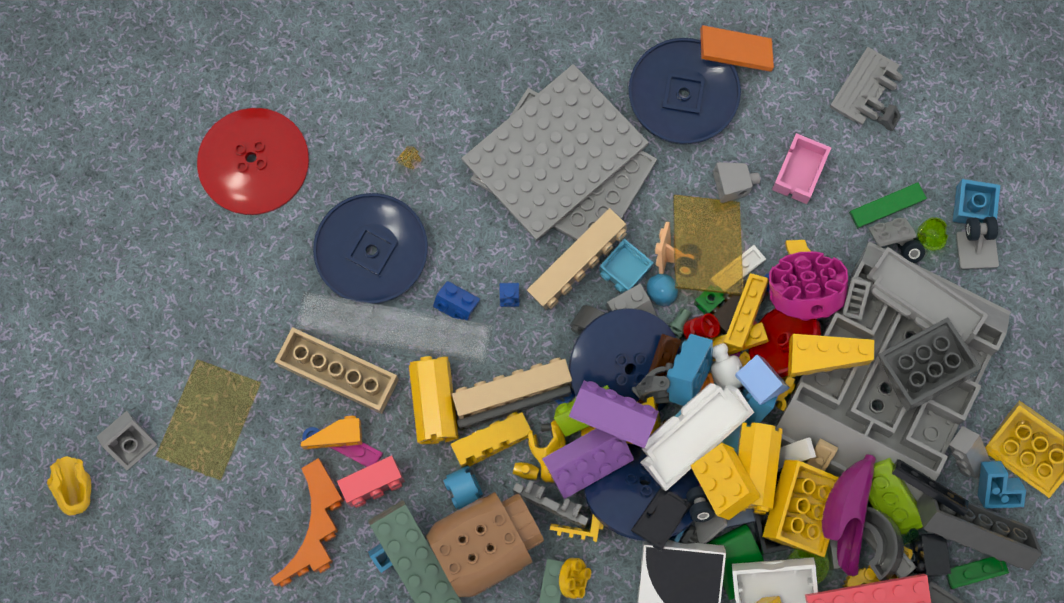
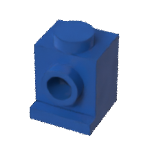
[500,283,519,307]

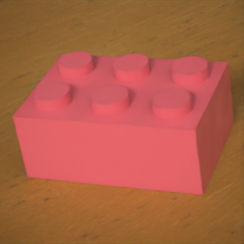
[337,455,405,508]

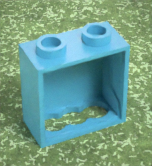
[599,238,654,293]

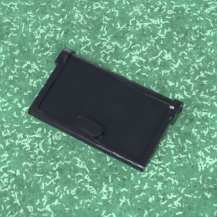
[631,487,693,551]

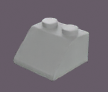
[606,284,657,316]
[96,411,157,470]

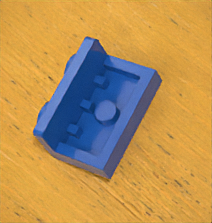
[433,281,480,324]

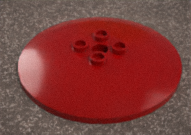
[197,108,309,215]

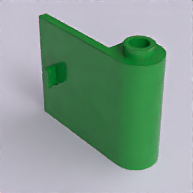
[706,524,764,600]

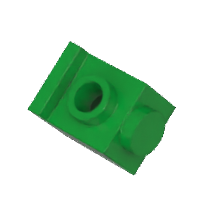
[694,285,725,314]

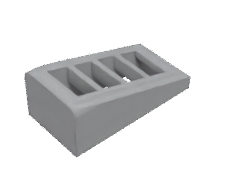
[842,277,871,320]

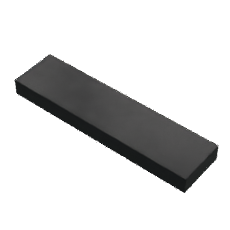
[892,459,969,517]

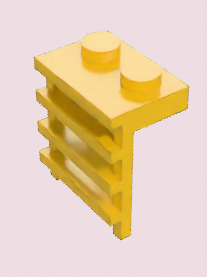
[549,514,603,542]

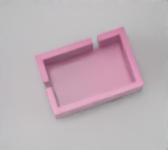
[772,133,831,204]

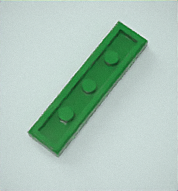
[849,182,927,229]

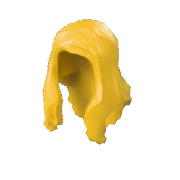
[528,420,566,483]
[47,456,91,516]

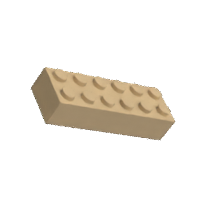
[527,208,627,310]
[275,327,399,414]
[452,358,572,419]

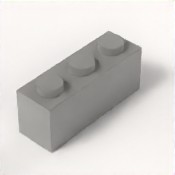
[949,426,990,479]

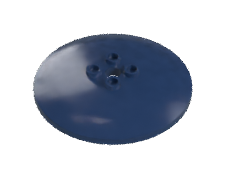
[629,38,741,144]
[313,193,428,305]
[569,308,681,412]
[584,444,700,541]

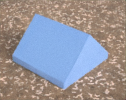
[735,355,790,405]

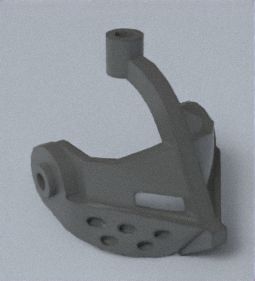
[632,363,674,404]

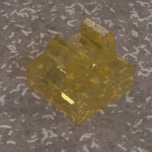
[396,146,421,169]

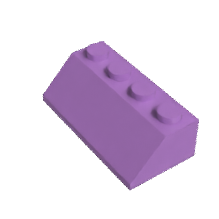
[569,380,659,448]

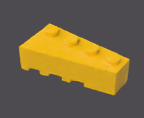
[788,334,874,378]
[451,412,532,468]

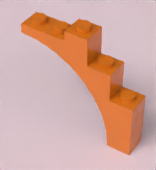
[270,458,344,587]

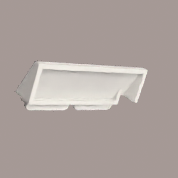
[640,383,754,491]

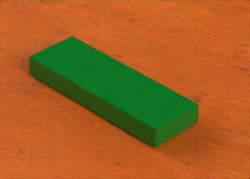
[946,557,1009,589]

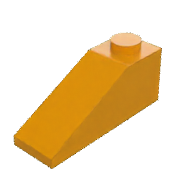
[301,416,362,449]

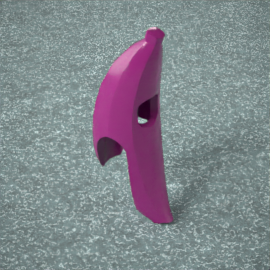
[822,454,876,576]

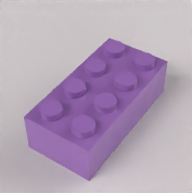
[542,428,634,499]

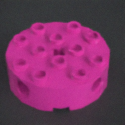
[769,251,848,321]

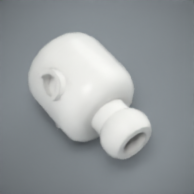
[711,343,743,390]

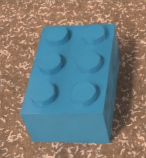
[667,334,713,406]

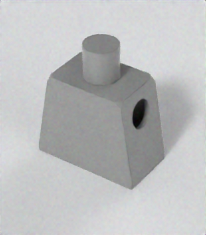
[713,162,760,203]

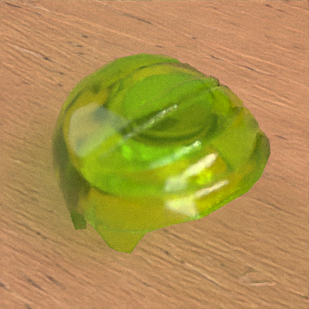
[917,217,948,251]

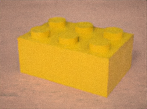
[691,443,760,520]

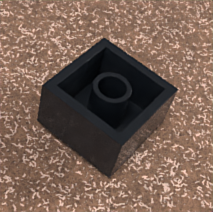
[910,533,951,577]

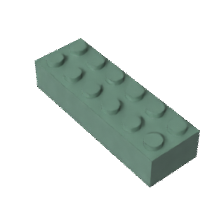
[368,500,462,603]

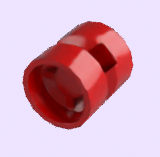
[683,313,720,339]

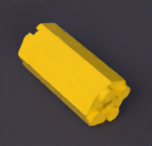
[409,356,459,445]
[737,423,783,515]

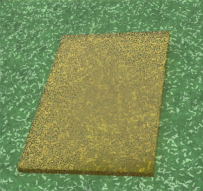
[673,195,743,295]
[156,359,261,480]

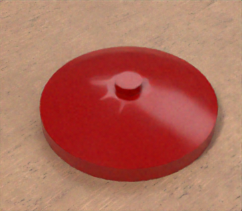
[749,308,821,377]

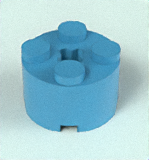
[443,465,483,509]

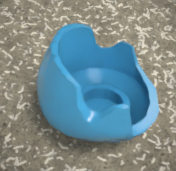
[647,274,678,307]

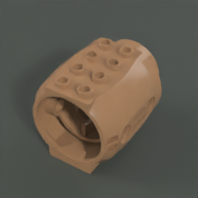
[426,492,544,597]

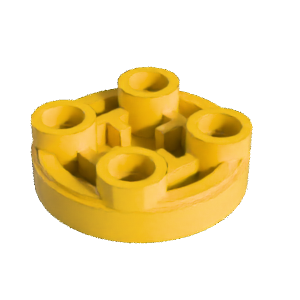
[559,558,591,599]

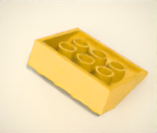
[985,400,1064,498]
[762,460,839,558]

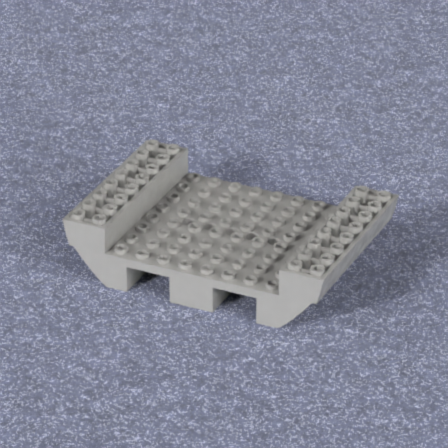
[775,241,1011,502]

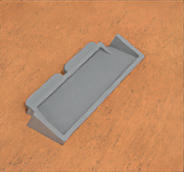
[867,247,988,345]

